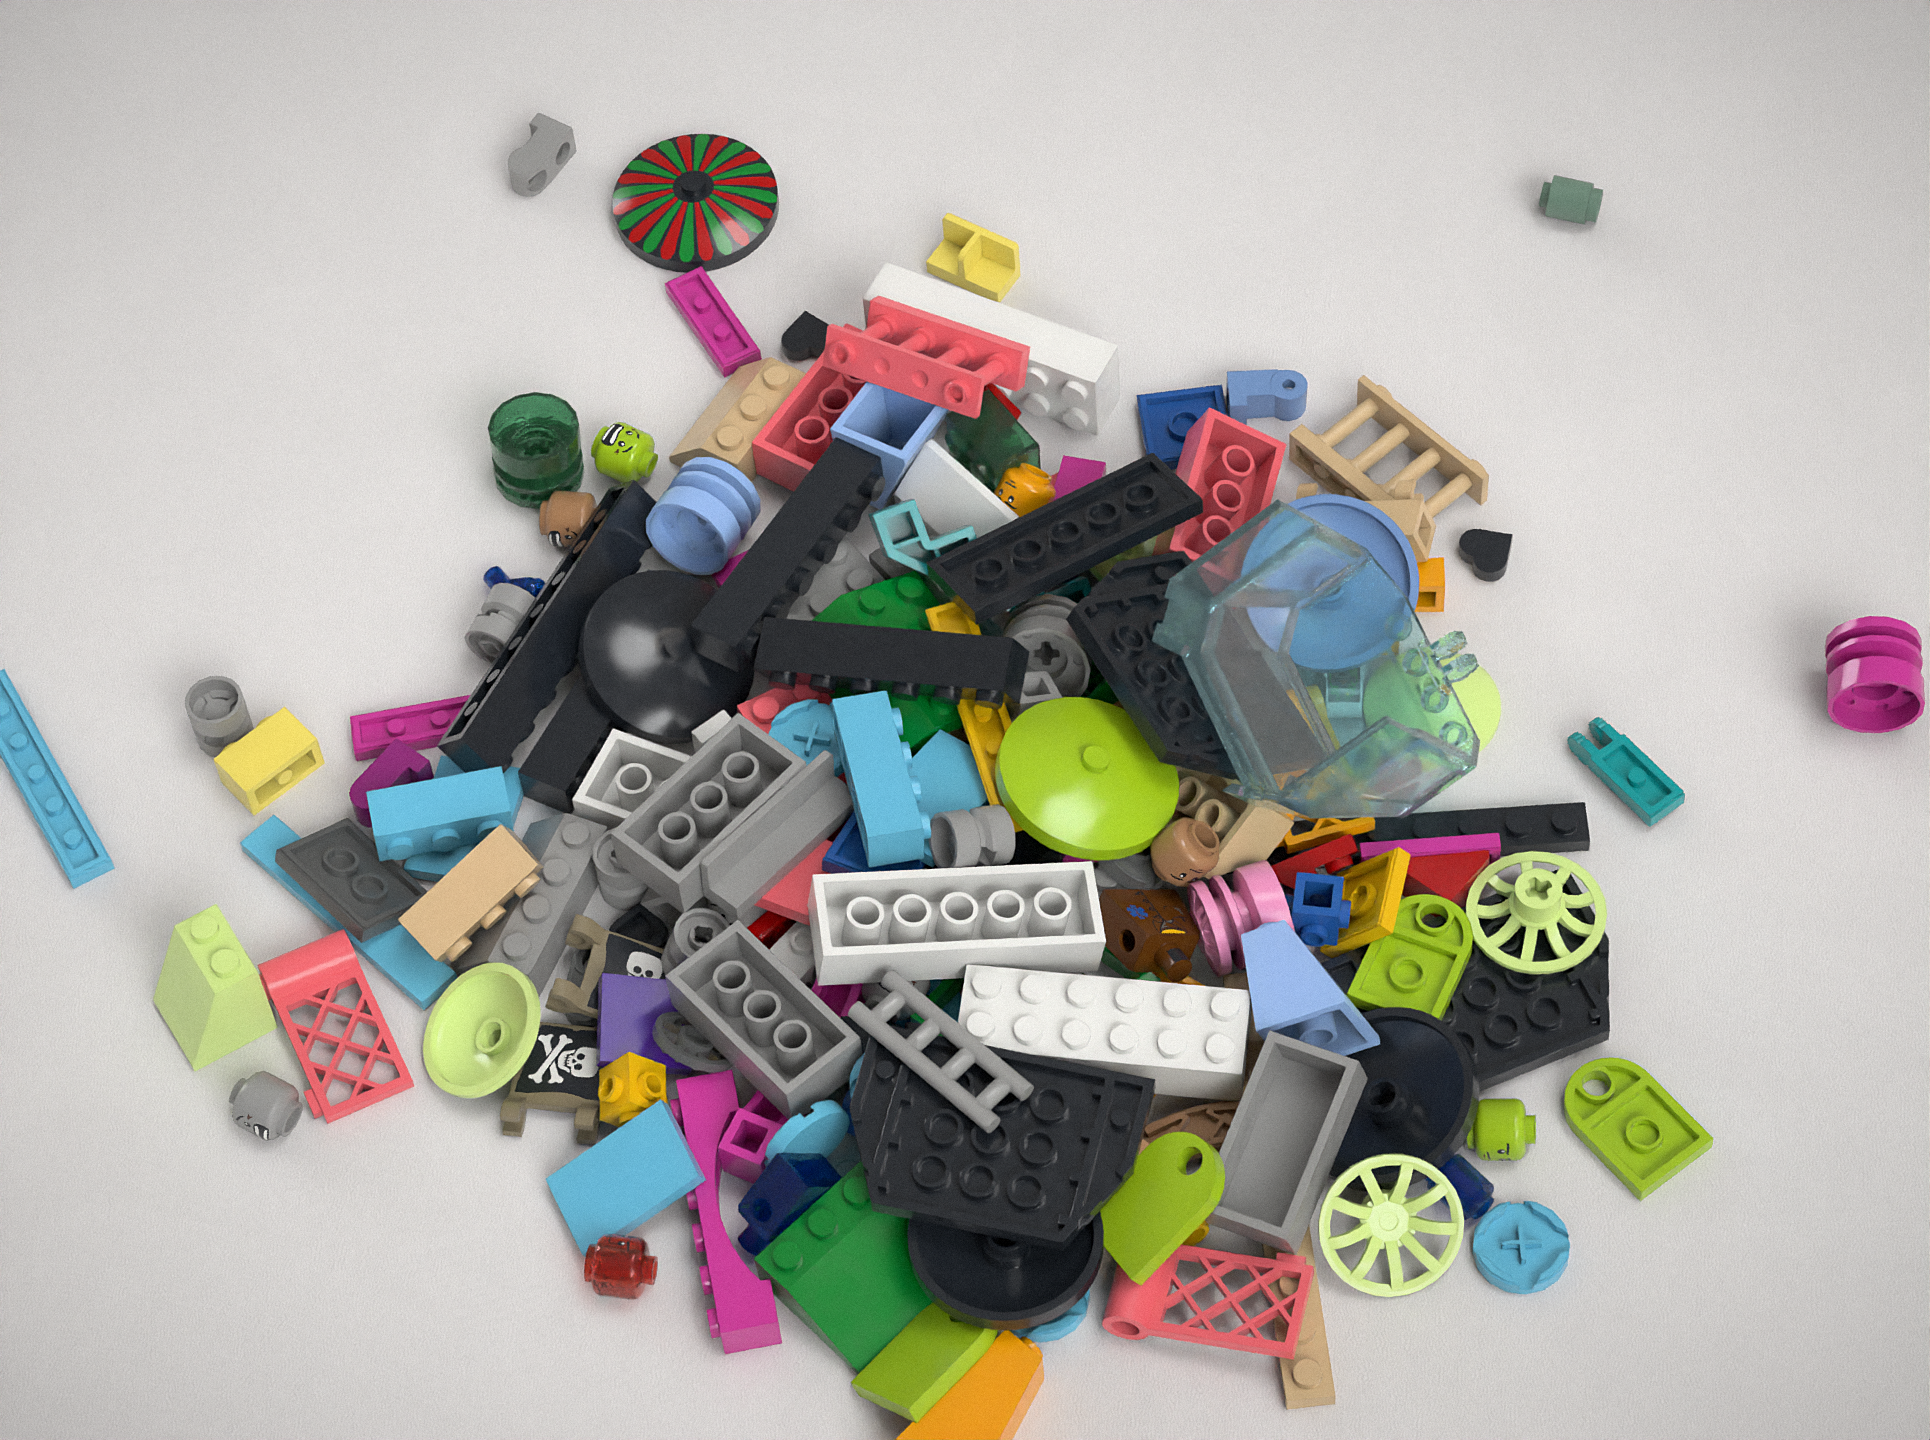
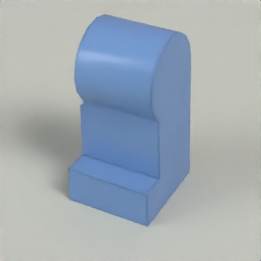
[1226,369,1308,425]

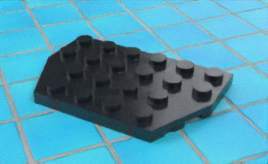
[1066,551,1325,784]
[1321,869,1610,1091]
[849,1026,1156,1251]

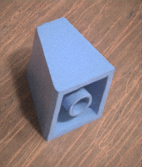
[1241,920,1380,1056]

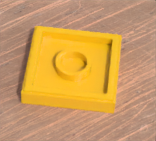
[1320,847,1411,959]

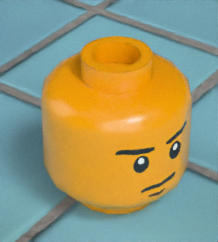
[994,463,1056,517]

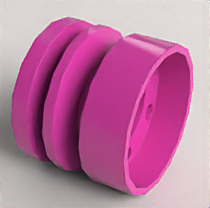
[1825,616,1925,733]

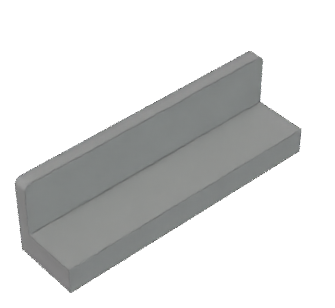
[700,750,854,919]

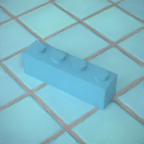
[832,691,931,867]

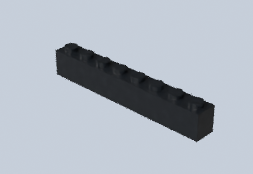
[437,479,657,773]

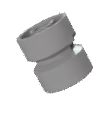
[464,583,535,664]
[185,676,254,757]
[929,804,1015,869]
[593,827,649,911]
[661,908,730,975]

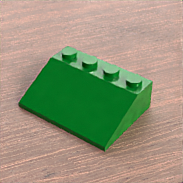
[754,1161,933,1374]

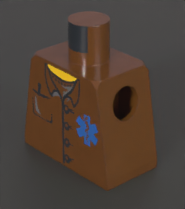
[1099,889,1200,982]

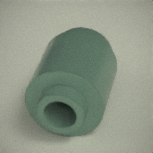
[1539,175,1603,225]

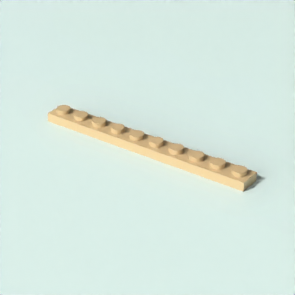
[1223,972,1336,1410]

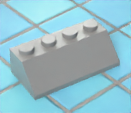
[452,813,608,997]

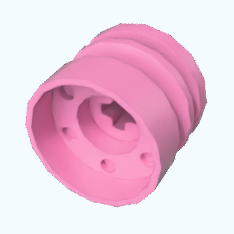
[1187,860,1295,977]

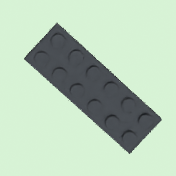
[927,453,1203,625]

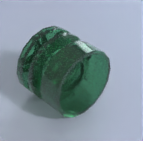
[488,392,585,509]

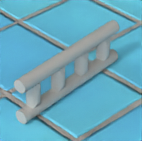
[848,970,1034,1133]

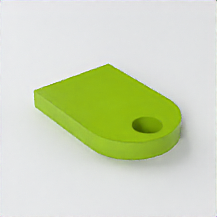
[1347,894,1473,1021]
[1563,1057,1714,1201]
[1100,1132,1225,1285]
[850,1303,998,1423]

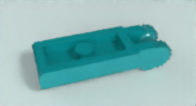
[1567,717,1685,827]

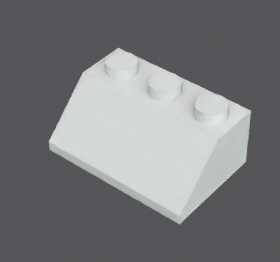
[894,438,1019,539]

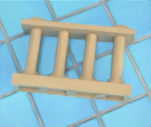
[1289,375,1489,518]

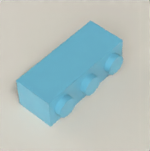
[366,766,514,861]

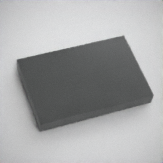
[275,818,428,943]

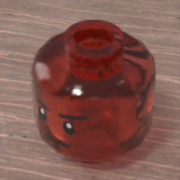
[584,1233,658,1300]

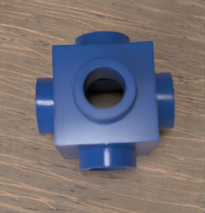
[1285,872,1351,947]

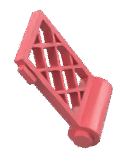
[257,929,414,1124]
[1102,1244,1314,1360]

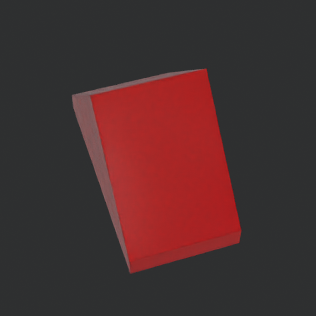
[1402,850,1490,917]

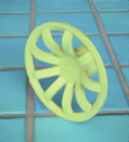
[1466,851,1607,974]
[1318,1154,1464,1297]

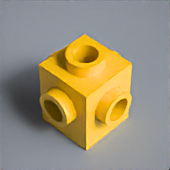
[598,1052,668,1128]

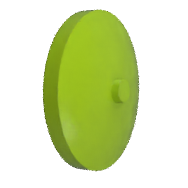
[995,697,1179,861]

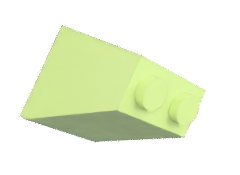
[153,904,278,1071]

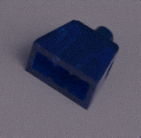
[737,1153,842,1256]

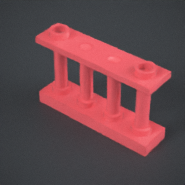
[822,295,1030,419]

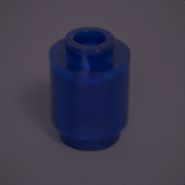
[1424,1154,1494,1220]

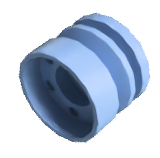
[646,457,761,575]

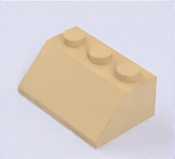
[669,357,806,483]
[1166,766,1294,879]
[398,824,544,962]

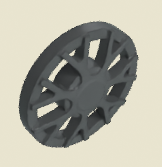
[652,1012,733,1073]

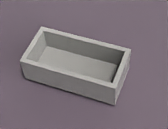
[1205,1030,1368,1255]

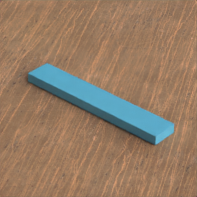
[0,669,115,889]
[240,815,457,1010]

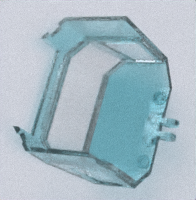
[1152,499,1480,818]

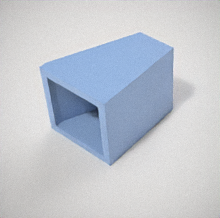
[830,382,948,510]

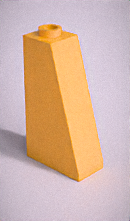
[895,1330,1044,1440]

